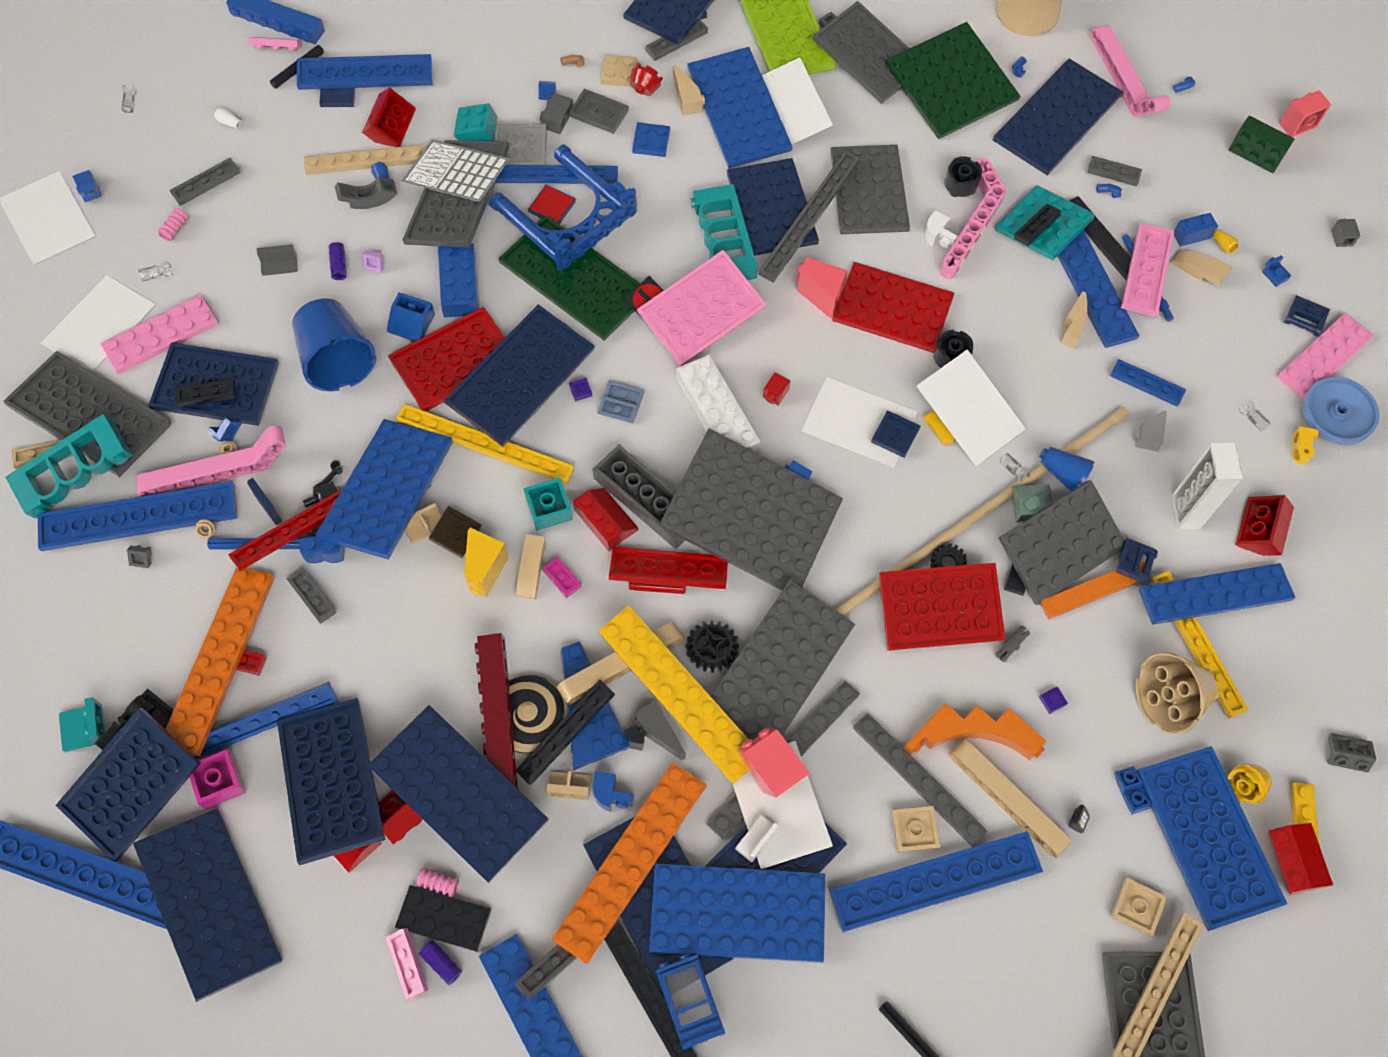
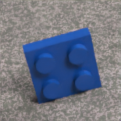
[632,122,670,157]

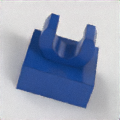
[539,81,556,100]

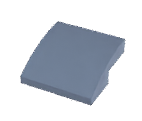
[598,380,645,423]

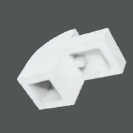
[925,210,958,250]

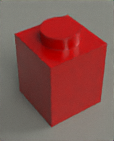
[763,372,791,406]

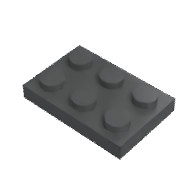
[569,88,629,134]

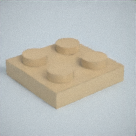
[601,54,638,87]
[891,806,940,853]
[1111,877,1167,937]

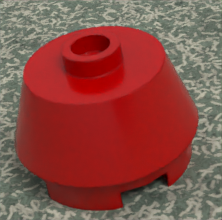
[630,63,663,96]

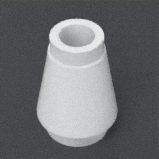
[214,107,242,129]

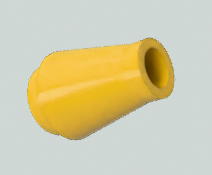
[1213,229,1239,254]

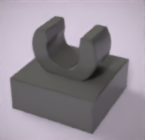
[127,545,152,568]

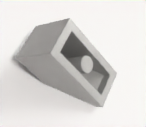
[1134,411,1167,452]

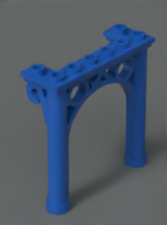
[489,144,637,271]

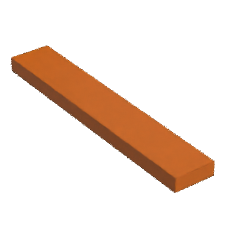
[1040,560,1152,619]

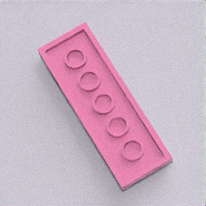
[1121,222,1174,318]
[101,294,218,374]
[1277,313,1373,399]

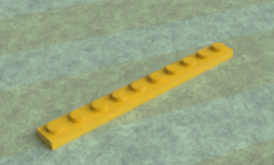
[396,404,575,485]

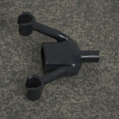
[303,460,343,507]

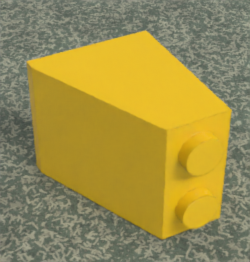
[464,528,509,597]

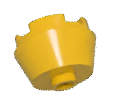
[1227,764,1272,805]

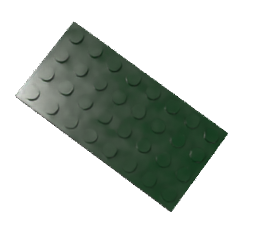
[498,215,640,341]

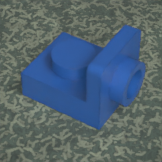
[1262,255,1291,287]
[208,417,242,442]

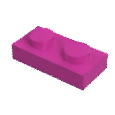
[542,556,582,599]

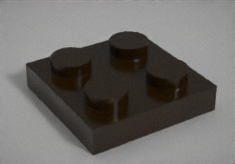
[428,506,482,558]

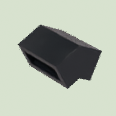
[624,725,645,751]

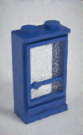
[656,953,726,1051]

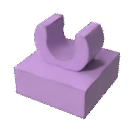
[363,249,383,272]

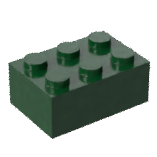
[1228,115,1295,173]

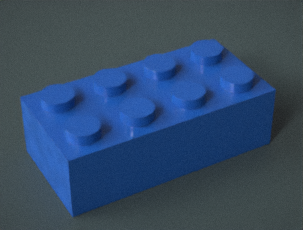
[438,243,479,318]

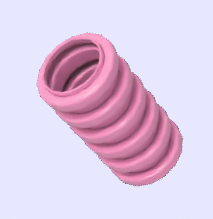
[158,208,188,241]
[417,868,459,897]

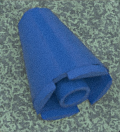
[1039,446,1095,492]

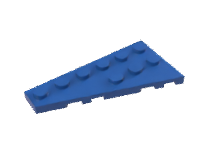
[561,642,630,771]

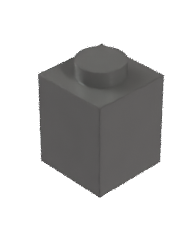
[1331,218,1361,247]

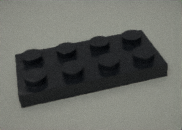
[395,885,492,952]

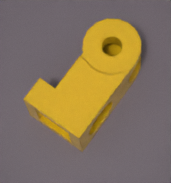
[1292,426,1319,464]

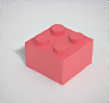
[1279,90,1331,137]

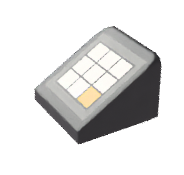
[1068,804,1090,833]

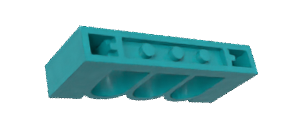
[690,184,758,280]
[5,414,133,518]

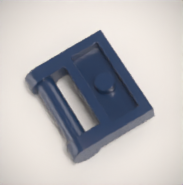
[1284,295,1330,337]
[1116,538,1158,586]

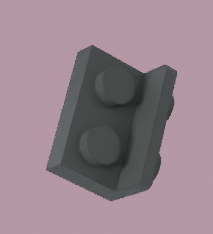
[1327,733,1376,772]

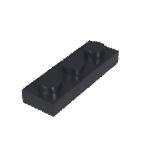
[1014,203,1061,247]
[176,379,236,407]

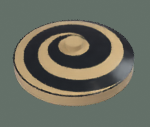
[509,675,567,756]

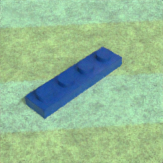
[1110,359,1186,407]

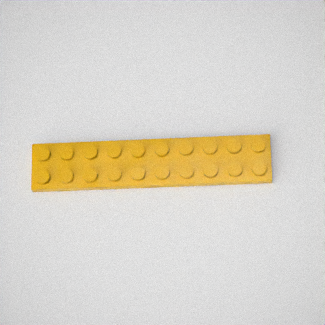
[598,605,749,785]

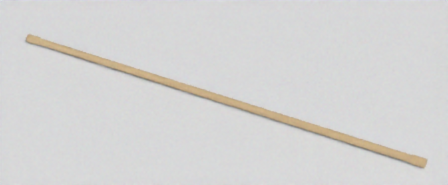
[710,407,1129,697]

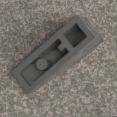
[633,701,685,760]

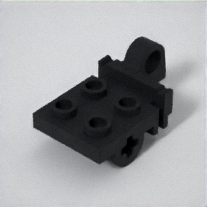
[95,688,174,750]

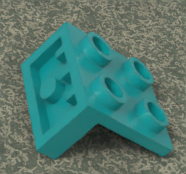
[59,697,105,752]

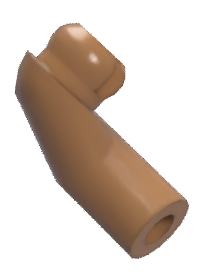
[560,54,585,67]

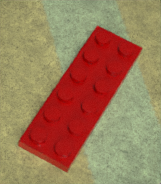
[609,547,728,589]

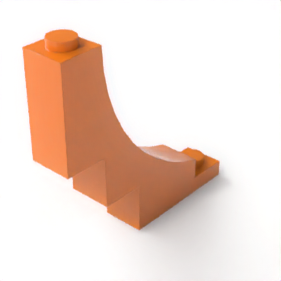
[904,703,1047,761]

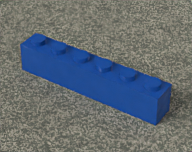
[226,0,325,45]

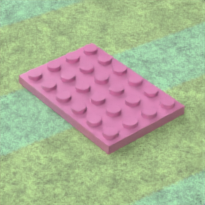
[637,250,766,367]

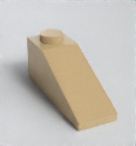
[673,65,705,115]

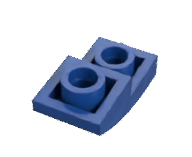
[1114,766,1152,815]

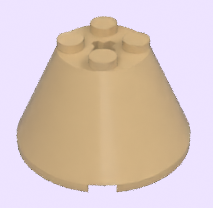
[1136,653,1219,734]

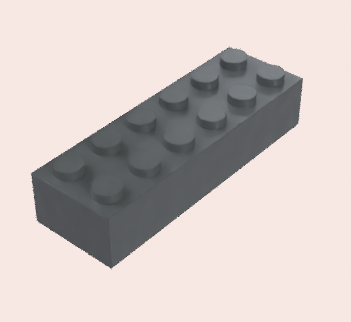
[593,444,686,549]

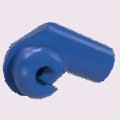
[1012,56,1027,78]
[1173,77,1195,93]
[1096,184,1122,198]

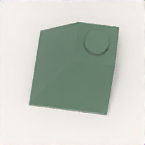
[1012,485,1052,522]

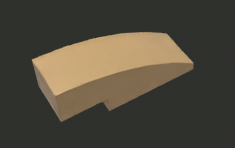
[1171,250,1232,287]
[1061,291,1087,349]
[516,534,546,599]

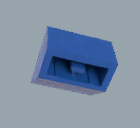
[387,292,435,342]

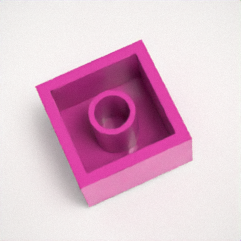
[190,749,246,810]

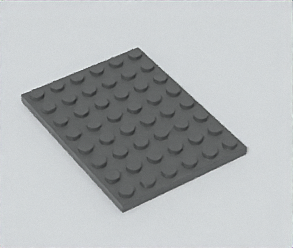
[659,428,843,590]

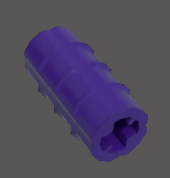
[328,242,347,280]
[419,940,463,985]

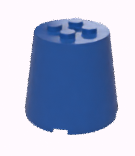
[292,298,376,392]

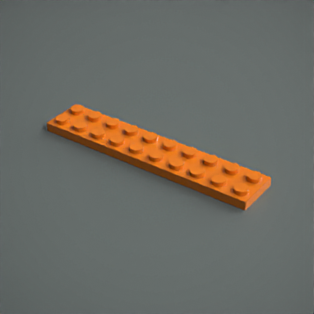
[165,568,275,757]
[551,762,707,965]

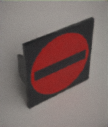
[624,275,664,319]

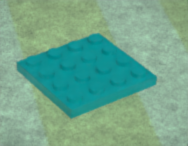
[995,185,1094,261]

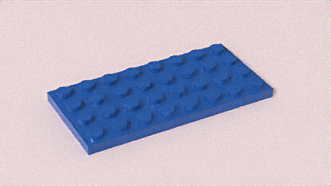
[687,47,793,169]
[316,419,453,560]
[1137,746,1288,931]
[649,864,825,963]

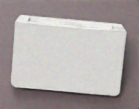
[735,815,779,862]

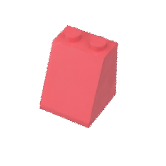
[796,257,847,318]
[737,727,810,798]

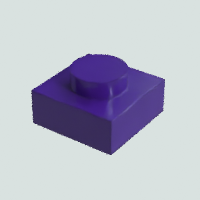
[569,378,592,402]
[1039,686,1068,714]

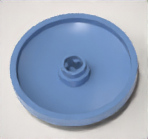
[1303,377,1379,445]

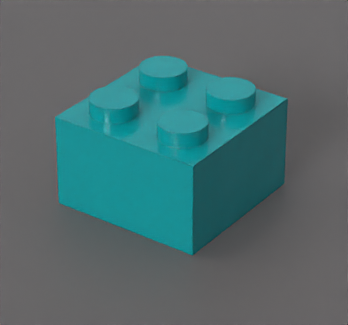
[454,103,498,141]
[523,478,573,531]

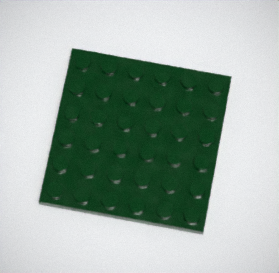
[885,22,1021,139]

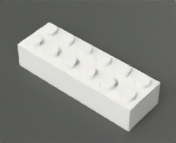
[676,355,760,453]
[1172,443,1243,529]

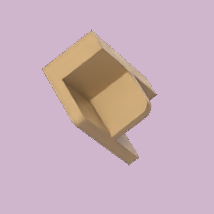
[405,503,442,545]
[546,770,592,800]

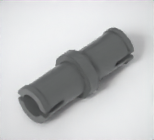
[995,626,1030,662]

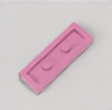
[248,37,302,51]
[386,928,429,1000]

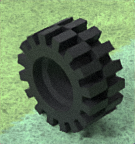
[930,543,967,568]

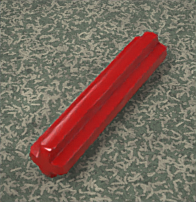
[629,582,686,594]

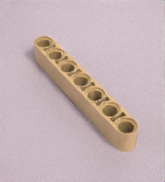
[557,622,684,705]
[950,740,1071,858]

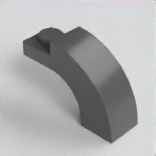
[335,176,397,209]

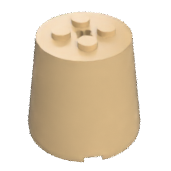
[996,0,1062,36]

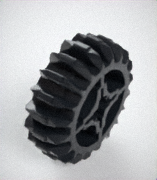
[685,620,739,673]

